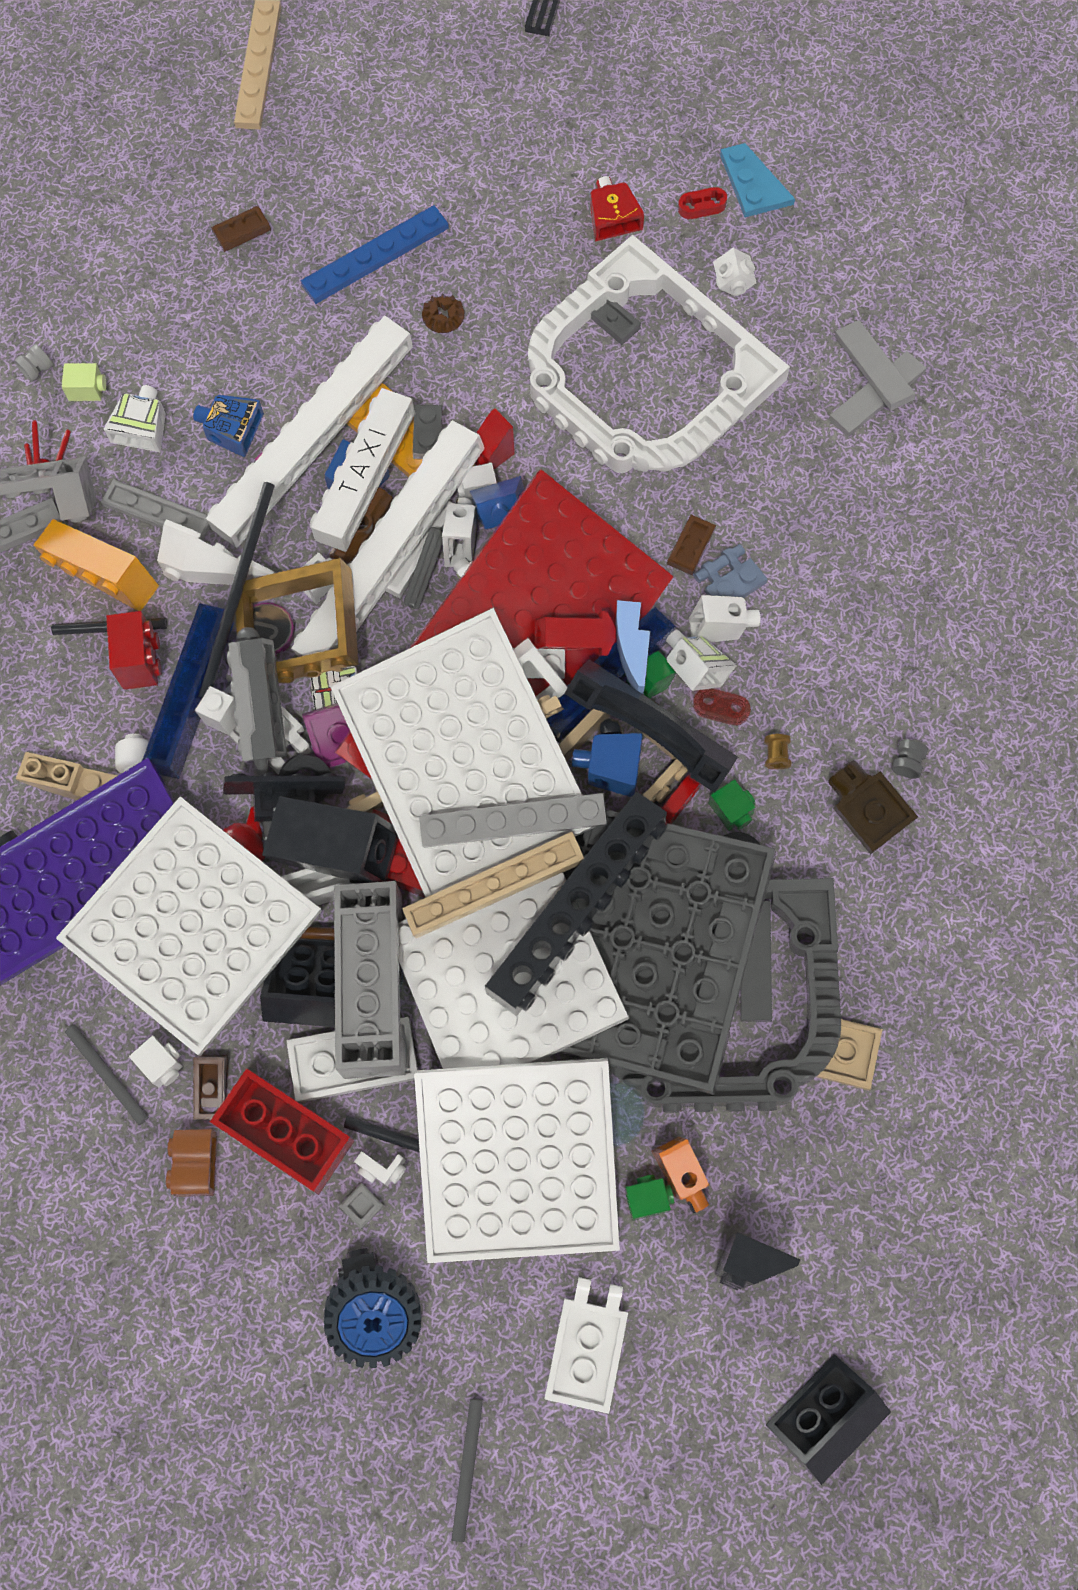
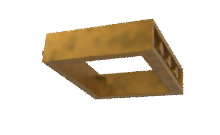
[236,558,359,683]

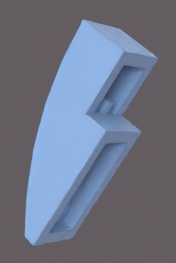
[616,600,650,694]

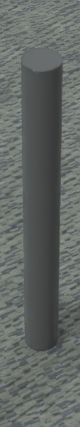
[65,1024,149,1125]
[451,1399,483,1542]

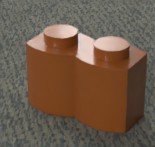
[166,1129,217,1197]

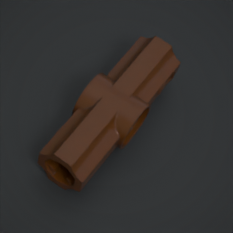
[329,487,393,564]

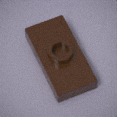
[211,206,271,252]
[667,515,716,576]

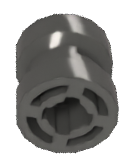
[892,739,928,779]

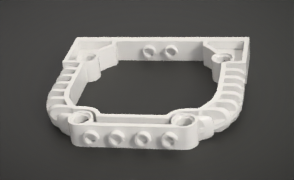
[528,235,790,473]

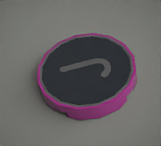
[253,603,295,656]

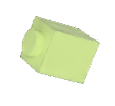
[62,363,106,401]

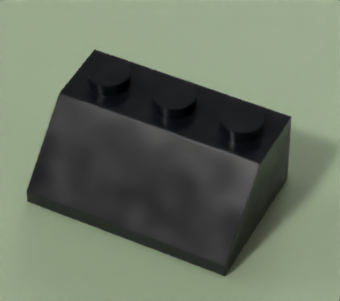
[715,1232,801,1291]
[766,1354,891,1485]

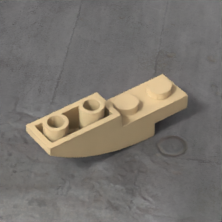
[16,752,117,800]

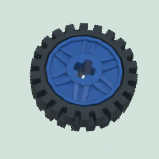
[324,1266,421,1368]

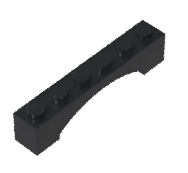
[564,659,738,793]

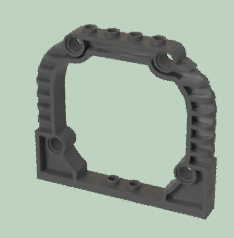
[608,878,841,1113]

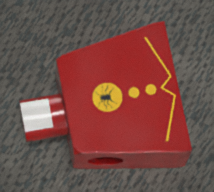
[590,176,644,242]

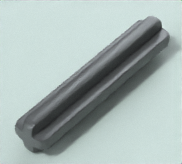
[404,527,443,609]

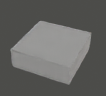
[339,1183,384,1229]

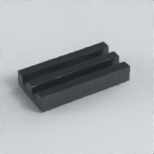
[525,0,560,37]

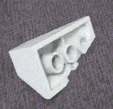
[157,519,275,585]

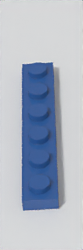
[300,205,449,304]

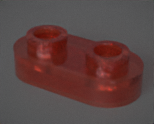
[693,688,751,726]

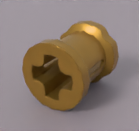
[764,734,792,769]

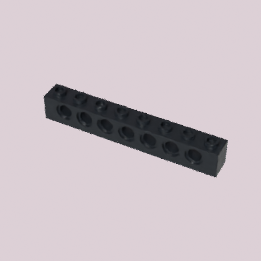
[485,791,668,1016]

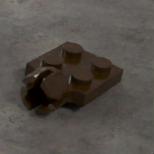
[828,760,918,855]

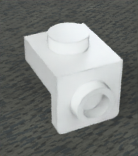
[354,1151,406,1187]

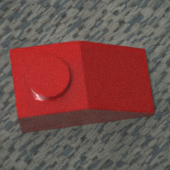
[475,408,515,469]

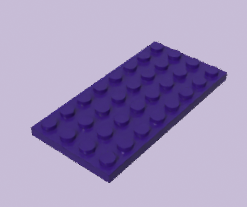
[0,758,175,986]

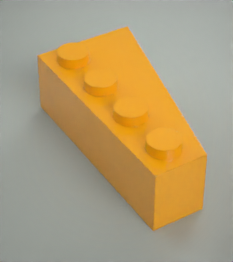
[33,519,159,611]

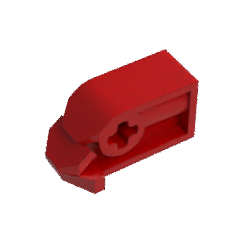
[535,611,616,656]

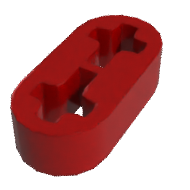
[678,187,727,219]
[662,774,702,825]

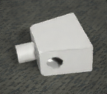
[689,595,760,642]

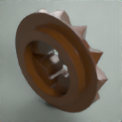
[422,293,465,333]

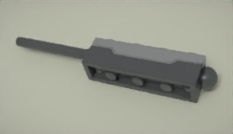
[227,627,287,861]

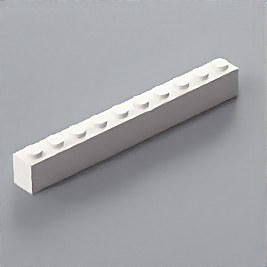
[206,315,413,548]
[291,420,485,657]

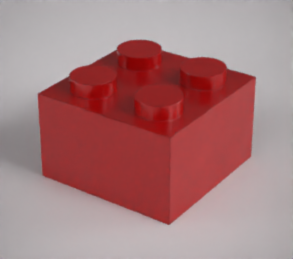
[106,611,162,690]

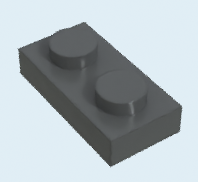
[591,300,641,345]
[413,405,443,459]

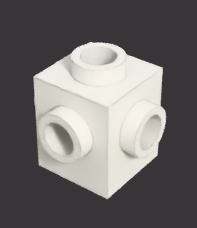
[713,247,756,296]

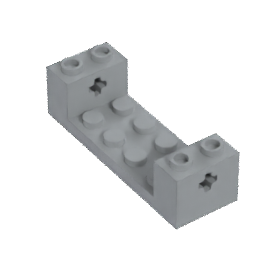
[0,457,96,522]
[334,881,406,1079]

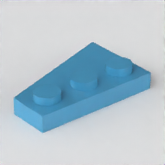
[720,143,795,217]

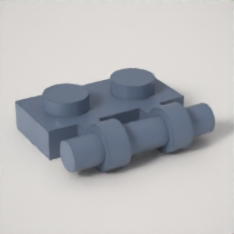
[693,544,768,598]

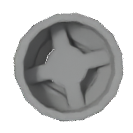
[14,344,53,382]

